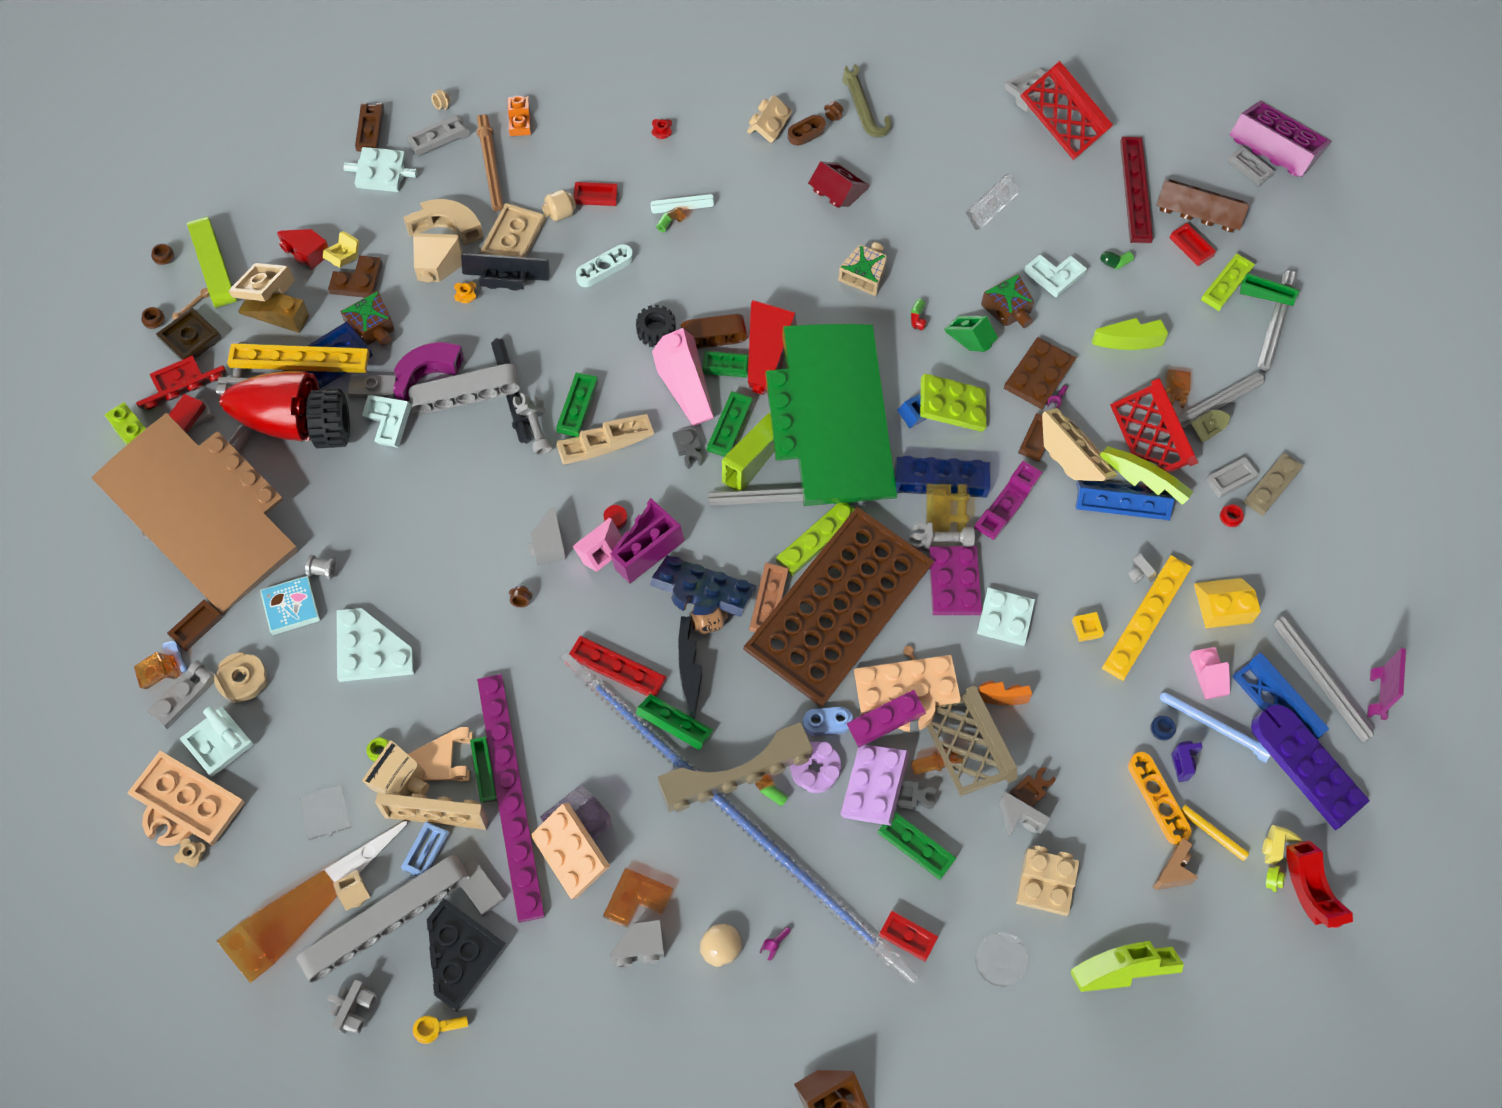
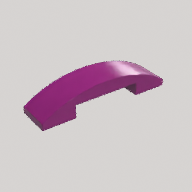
[974,461,1043,540]

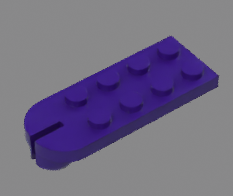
[1251,705,1370,830]

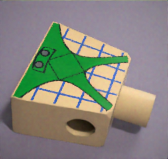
[838,242,887,296]

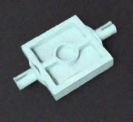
[344,147,417,192]

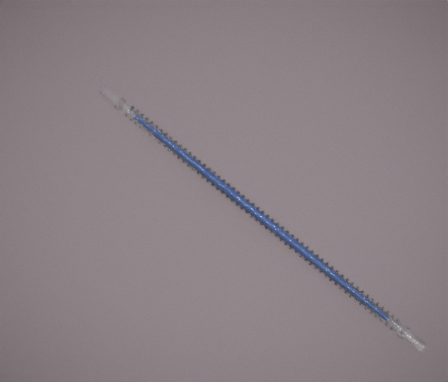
[559,651,919,985]

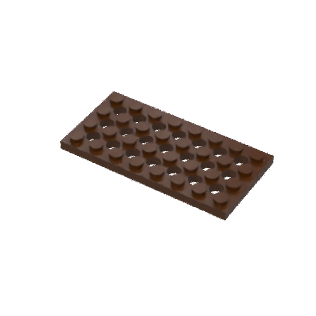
[743,507,934,708]

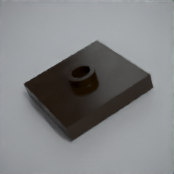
[156,307,222,360]

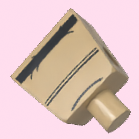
[362,740,429,797]

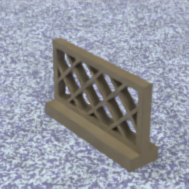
[927,685,1017,797]

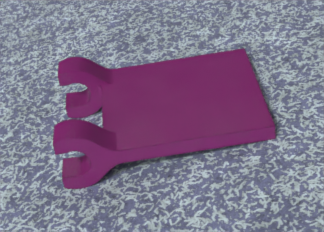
[1367,648,1406,720]

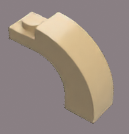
[403,199,484,245]

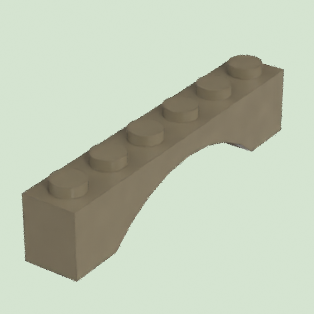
[657,722,813,812]

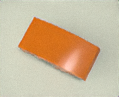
[508,96,531,136]
[978,681,1032,705]

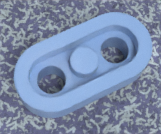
[803,707,853,736]

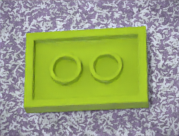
[920,373,986,432]

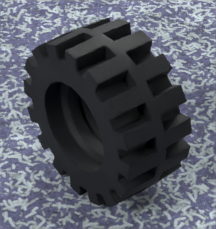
[636,305,676,347]

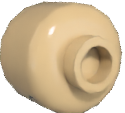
[542,190,576,222]

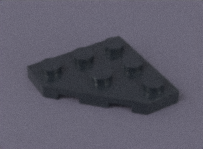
[427,898,507,1013]

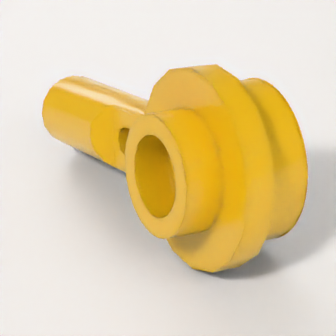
[413,1016,468,1044]

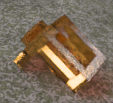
[134,652,179,689]

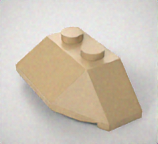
[1042,408,1118,481]

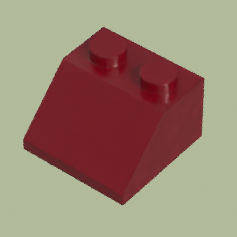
[808,161,870,208]

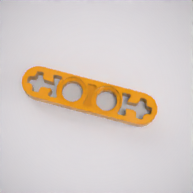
[1128,752,1191,845]

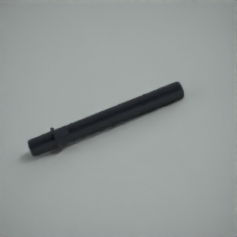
[491,338,532,444]

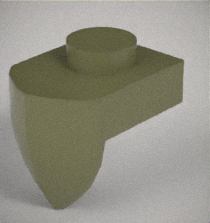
[1191,410,1231,442]

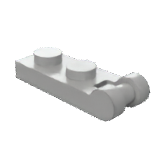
[407,115,470,156]
[147,660,216,729]

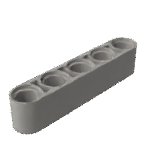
[408,364,520,415]

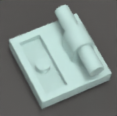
[180,706,254,777]

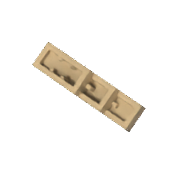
[556,414,654,465]

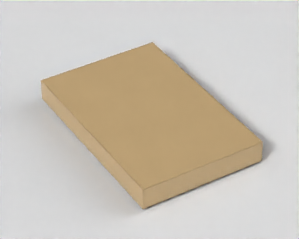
[479,203,546,257]

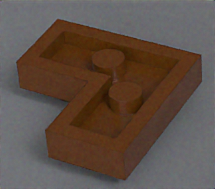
[328,255,382,298]

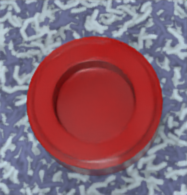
[603,505,627,529]

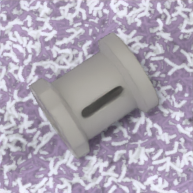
[305,555,336,580]

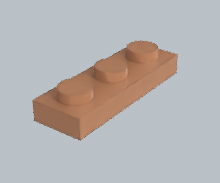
[748,562,789,632]

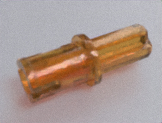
[911,751,963,775]

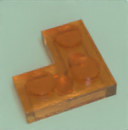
[603,868,673,928]

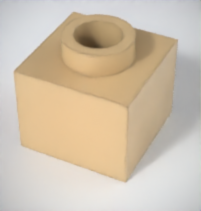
[333,870,370,911]

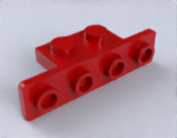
[136,355,227,410]

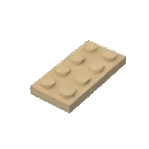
[375,791,488,830]

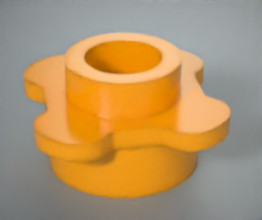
[454,282,476,303]

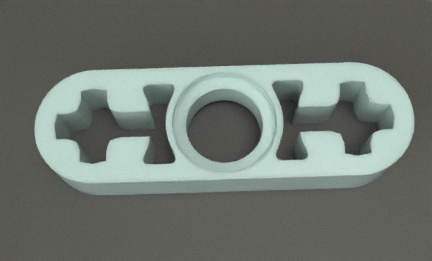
[576,244,633,287]

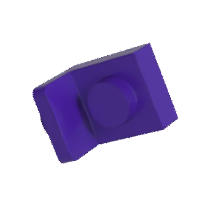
[1171,741,1203,782]

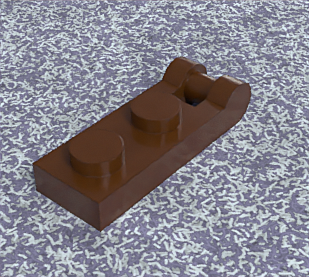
[355,103,384,152]

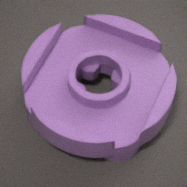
[790,742,841,793]

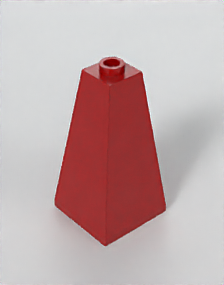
[748,300,797,395]

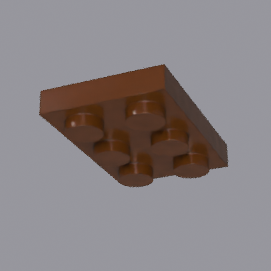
[1003,337,1077,410]

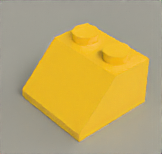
[1194,578,1261,628]

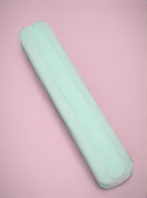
[651,194,714,214]

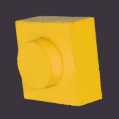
[1072,612,1104,642]

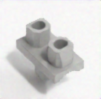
[327,980,377,1034]

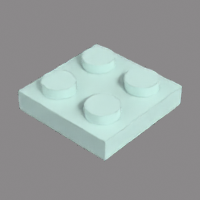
[977,588,1035,646]

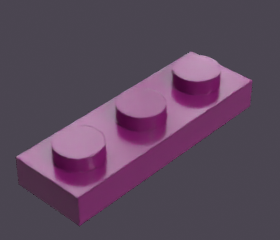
[847,690,926,747]

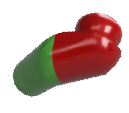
[911,299,927,331]

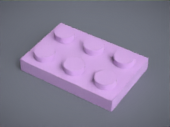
[841,745,909,826]

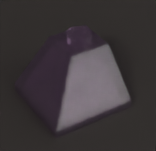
[540,785,612,839]

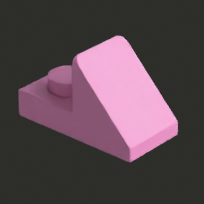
[1190,647,1230,700]

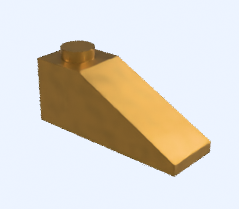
[238,294,309,333]

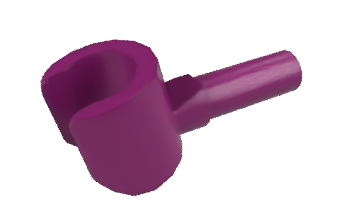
[1047,385,1068,410]
[759,927,791,961]

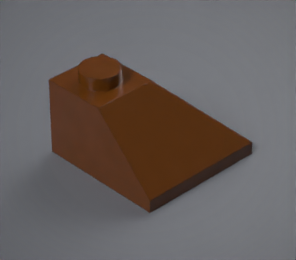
[794,1070,869,1108]

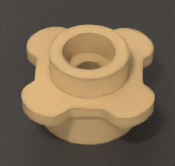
[174,838,205,868]

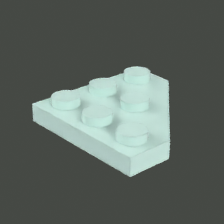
[337,608,414,682]

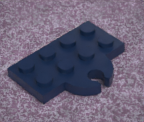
[650,555,757,617]

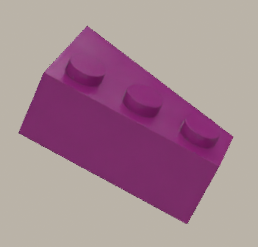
[610,498,684,584]

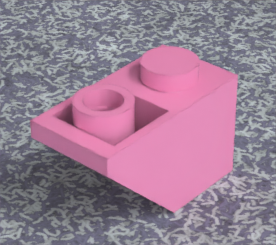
[573,518,622,572]

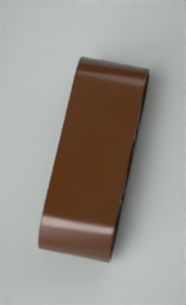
[680,314,748,349]

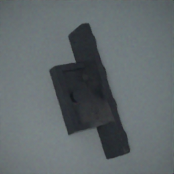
[461,253,550,291]

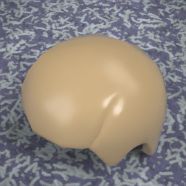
[700,924,742,967]

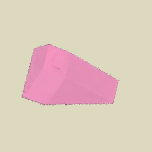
[652,328,714,426]

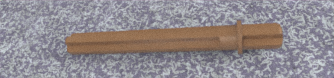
[477,114,504,212]

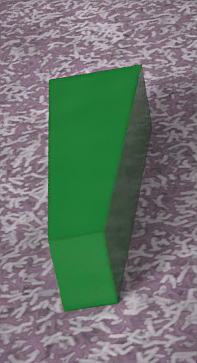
[1240,273,1300,306]
[470,736,497,803]

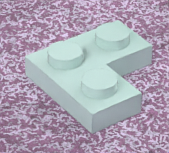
[1024,255,1087,298]
[362,395,412,448]

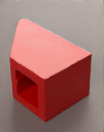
[277,229,329,270]

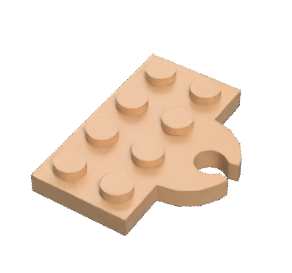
[854,655,960,732]
[128,751,245,846]

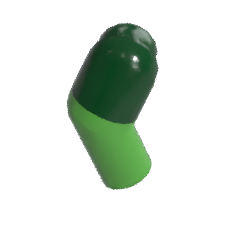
[1100,251,1134,269]

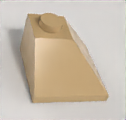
[413,233,462,283]

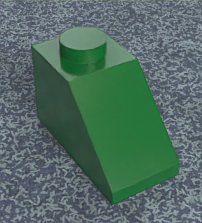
[944,316,998,352]

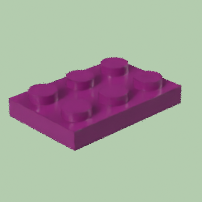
[928,546,982,615]

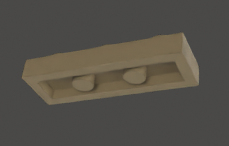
[1244,453,1303,516]

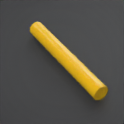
[1181,804,1250,861]

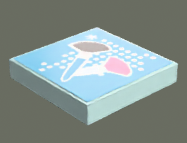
[260,576,320,636]

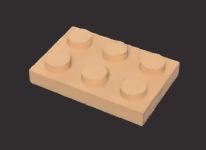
[530,803,610,899]

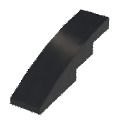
[678,616,703,719]

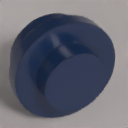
[1150,716,1176,741]

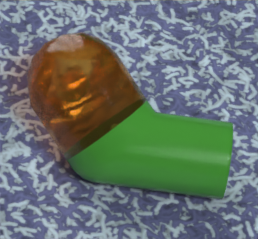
[656,207,686,232]
[755,775,788,806]

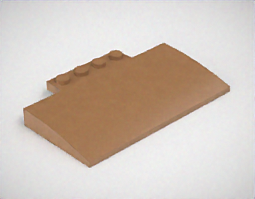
[91,413,298,615]

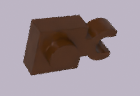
[1009,767,1056,808]

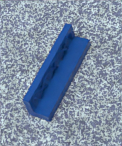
[1075,480,1174,521]
[1232,652,1329,740]

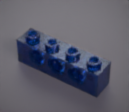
[894,456,990,498]

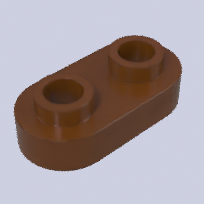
[788,115,826,146]

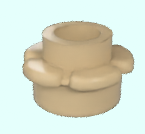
[431,90,450,110]

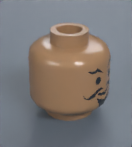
[689,607,727,635]

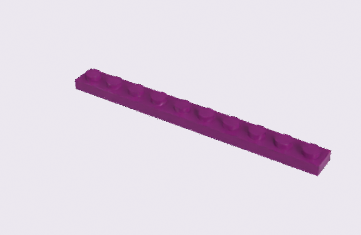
[477,674,545,923]

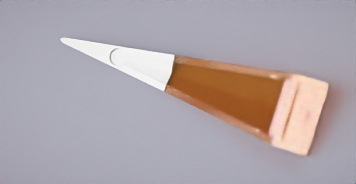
[216,821,407,983]

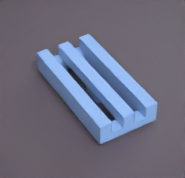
[401,821,450,876]

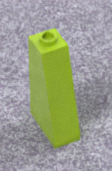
[722,412,775,490]

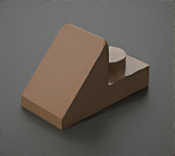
[1153,839,1198,890]

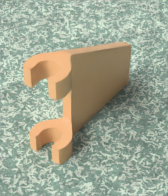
[408,727,473,782]

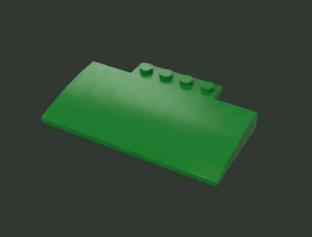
[765,324,897,506]

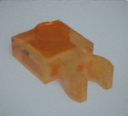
[1165,369,1191,409]

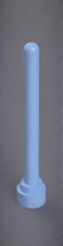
[1160,692,1270,763]

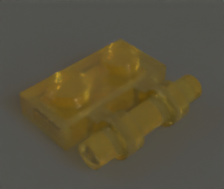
[926,484,969,532]

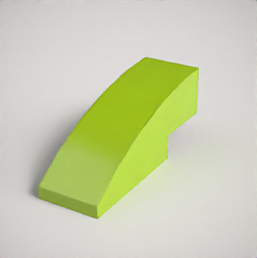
[1092,318,1168,350]

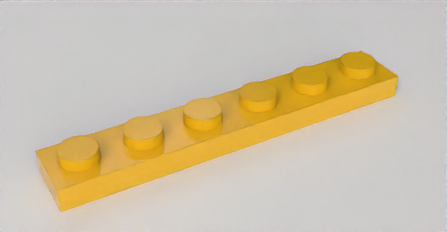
[227,344,370,373]
[1102,555,1192,681]

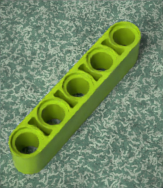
[186,216,237,309]

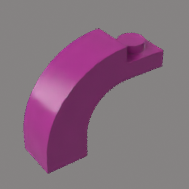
[393,342,464,402]

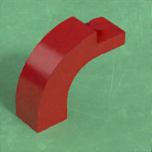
[1286,840,1353,928]

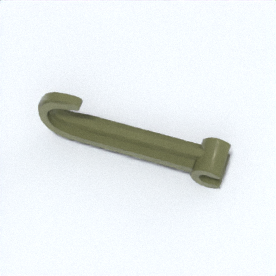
[842,64,891,138]

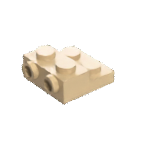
[228,263,295,301]
[1016,846,1079,916]

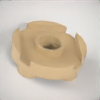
[214,652,267,703]

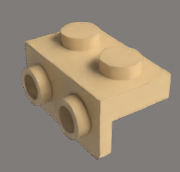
[747,95,792,143]

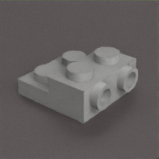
[1004,68,1062,113]

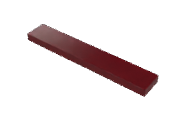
[1120,137,1153,243]

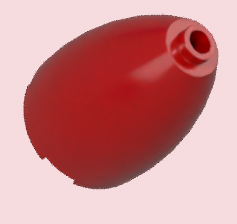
[220,371,320,442]

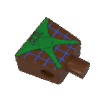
[981,274,1034,328]
[340,291,394,346]

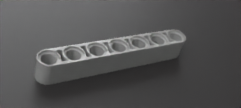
[296,855,470,983]

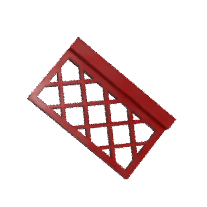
[1020,61,1113,160]
[1110,378,1199,473]

